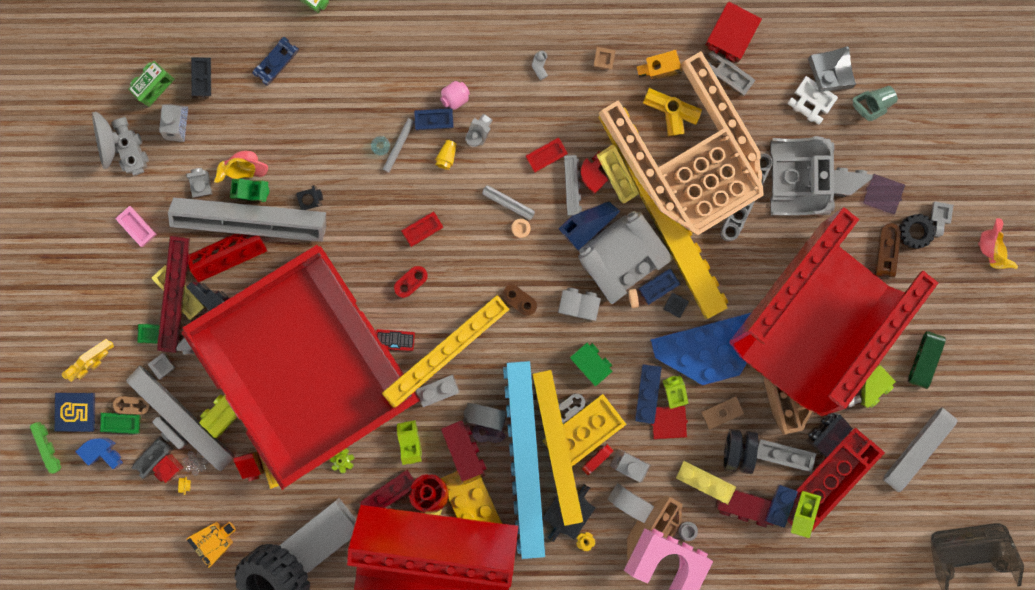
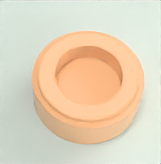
[511,219,531,238]
[628,289,639,309]

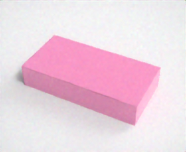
[116,206,157,247]

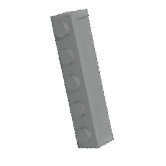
[564,155,582,216]

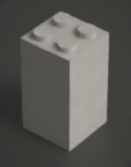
[279,498,356,573]

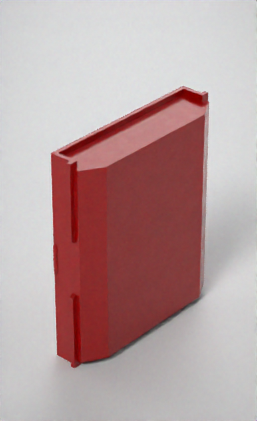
[181,245,420,490]

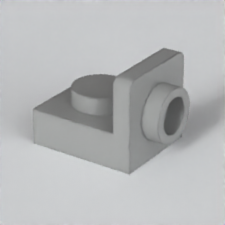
[186,168,213,198]

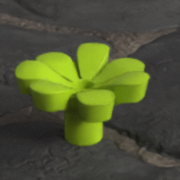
[330,448,354,474]

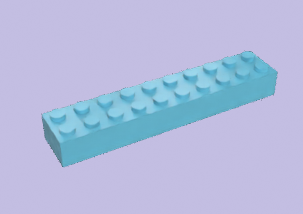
[503,361,545,559]

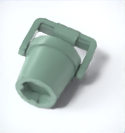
[853,86,898,121]

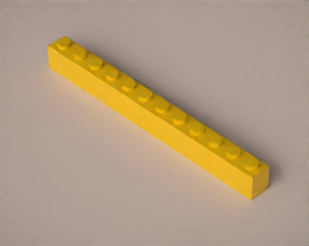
[598,107,729,319]

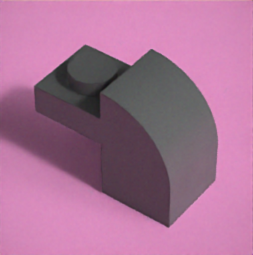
[463,403,506,431]

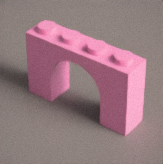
[624,528,713,590]

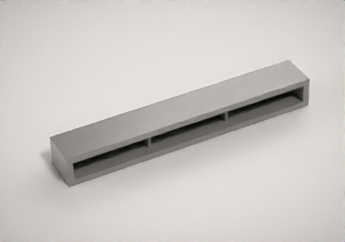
[168,197,326,242]

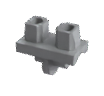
[465,114,493,147]

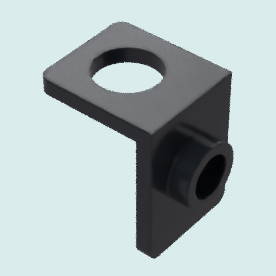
[296,185,324,210]

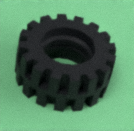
[899,214,936,249]

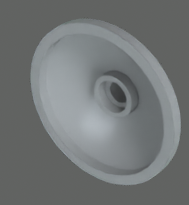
[92,112,118,169]

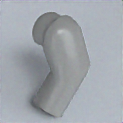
[532,51,548,81]

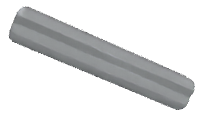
[482,185,535,220]

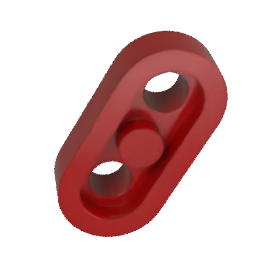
[394,266,428,298]

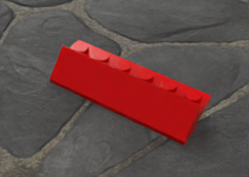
[787,427,885,538]

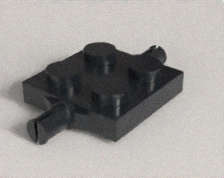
[542,483,596,542]

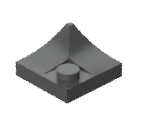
[808,46,856,92]

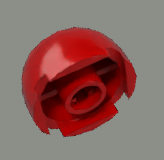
[409,474,449,514]

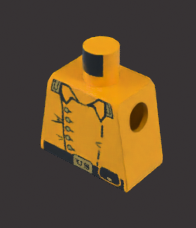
[637,50,682,80]
[186,521,236,568]

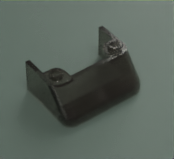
[931,523,1024,590]

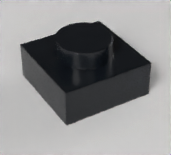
[663,292,689,318]

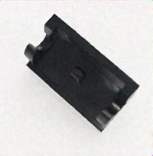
[191,57,211,99]

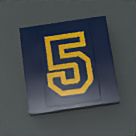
[54,393,95,432]

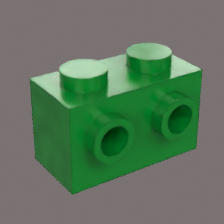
[569,342,613,387]

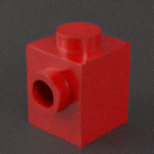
[152,454,184,483]

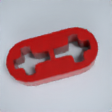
[581,444,614,476]

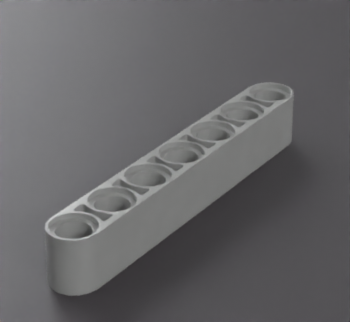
[126,366,235,471]

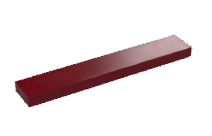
[157,236,190,353]

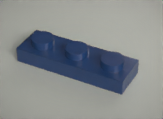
[635,364,662,424]

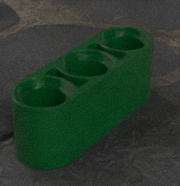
[908,331,946,389]

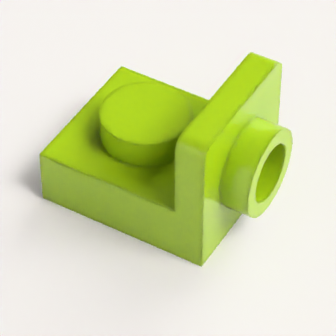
[663,376,689,409]

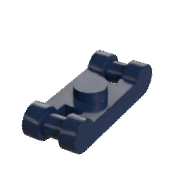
[252,36,299,86]

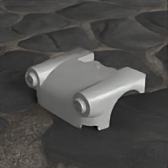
[770,136,835,216]
[578,211,673,304]

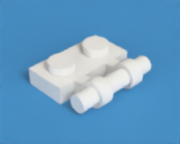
[787,76,838,125]

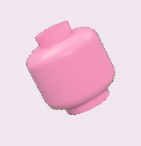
[440,81,470,110]

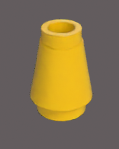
[435,140,457,170]

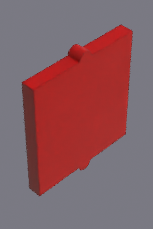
[651,406,688,439]

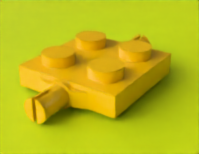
[62,339,114,382]

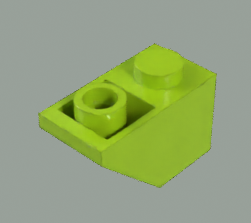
[861,365,896,408]

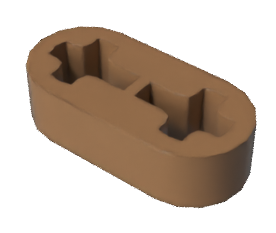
[113,396,151,415]

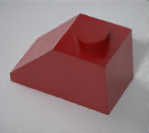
[233,451,264,481]

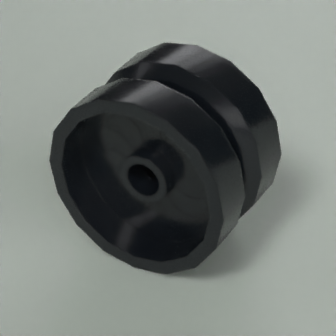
[723,429,758,474]

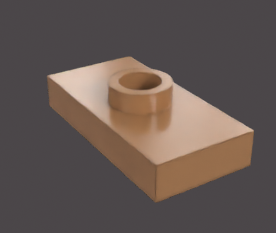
[701,396,744,430]

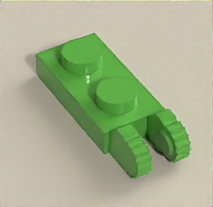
[30,422,61,474]

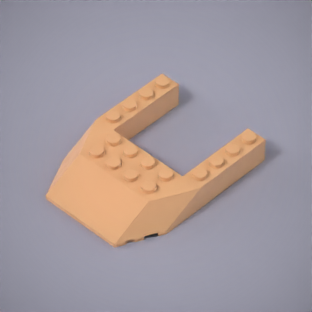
[599,51,763,235]

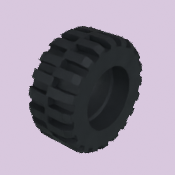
[235,544,310,590]

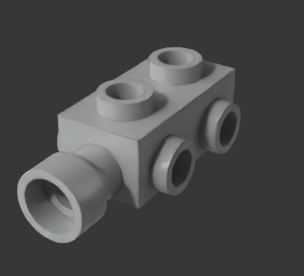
[111,117,149,176]

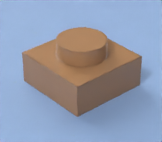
[593,47,616,70]

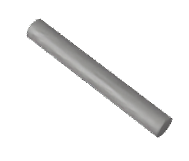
[383,118,415,173]

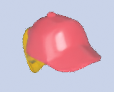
[214,151,268,183]
[978,218,1018,269]

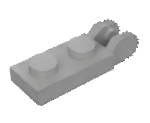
[708,51,755,97]

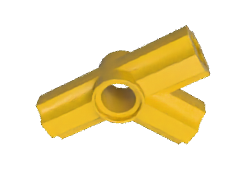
[642,88,702,136]

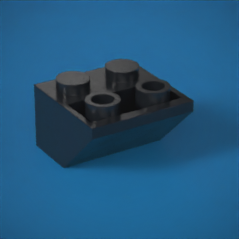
[806,413,853,457]

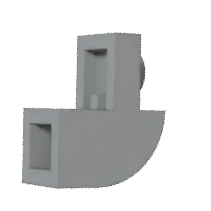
[607,483,654,523]

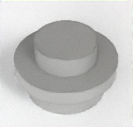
[678,522,698,541]

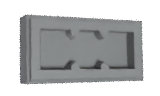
[152,416,188,449]

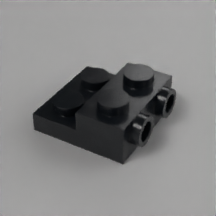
[186,282,230,310]

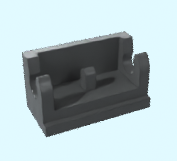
[132,436,174,479]

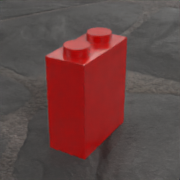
[705,1,762,63]

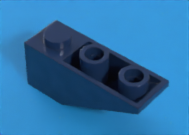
[558,201,620,251]

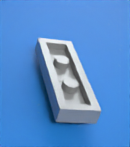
[757,439,816,472]

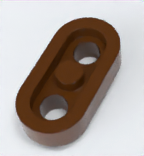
[503,285,537,316]

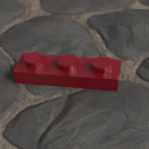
[359,469,415,508]

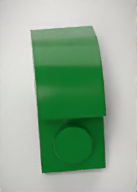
[230,179,270,202]

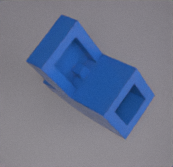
[75,437,123,469]

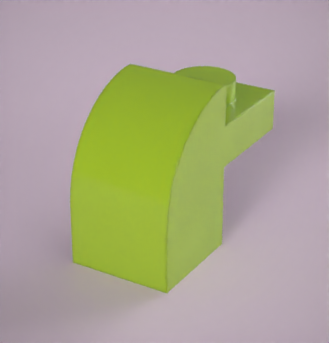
[397,420,422,465]

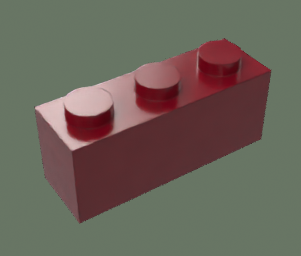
[441,420,487,485]
[715,489,774,528]

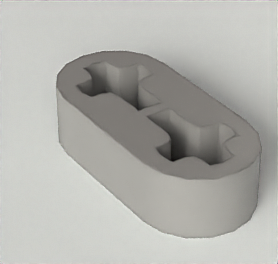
[559,393,585,423]

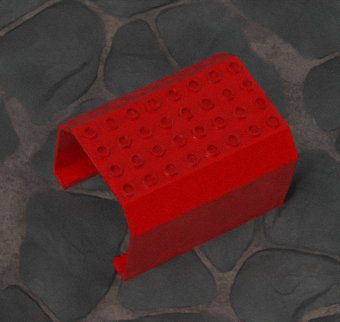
[730,207,939,416]
[347,505,518,590]

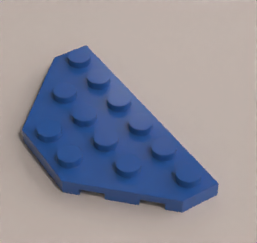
[650,312,752,385]

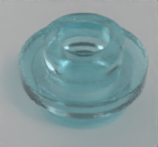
[371,136,390,156]

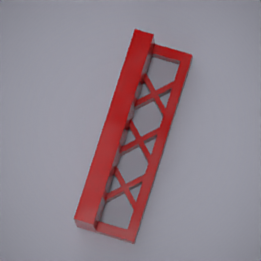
[188,233,268,282]

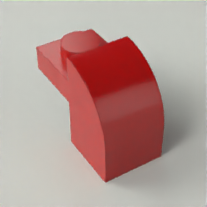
[580,151,609,195]

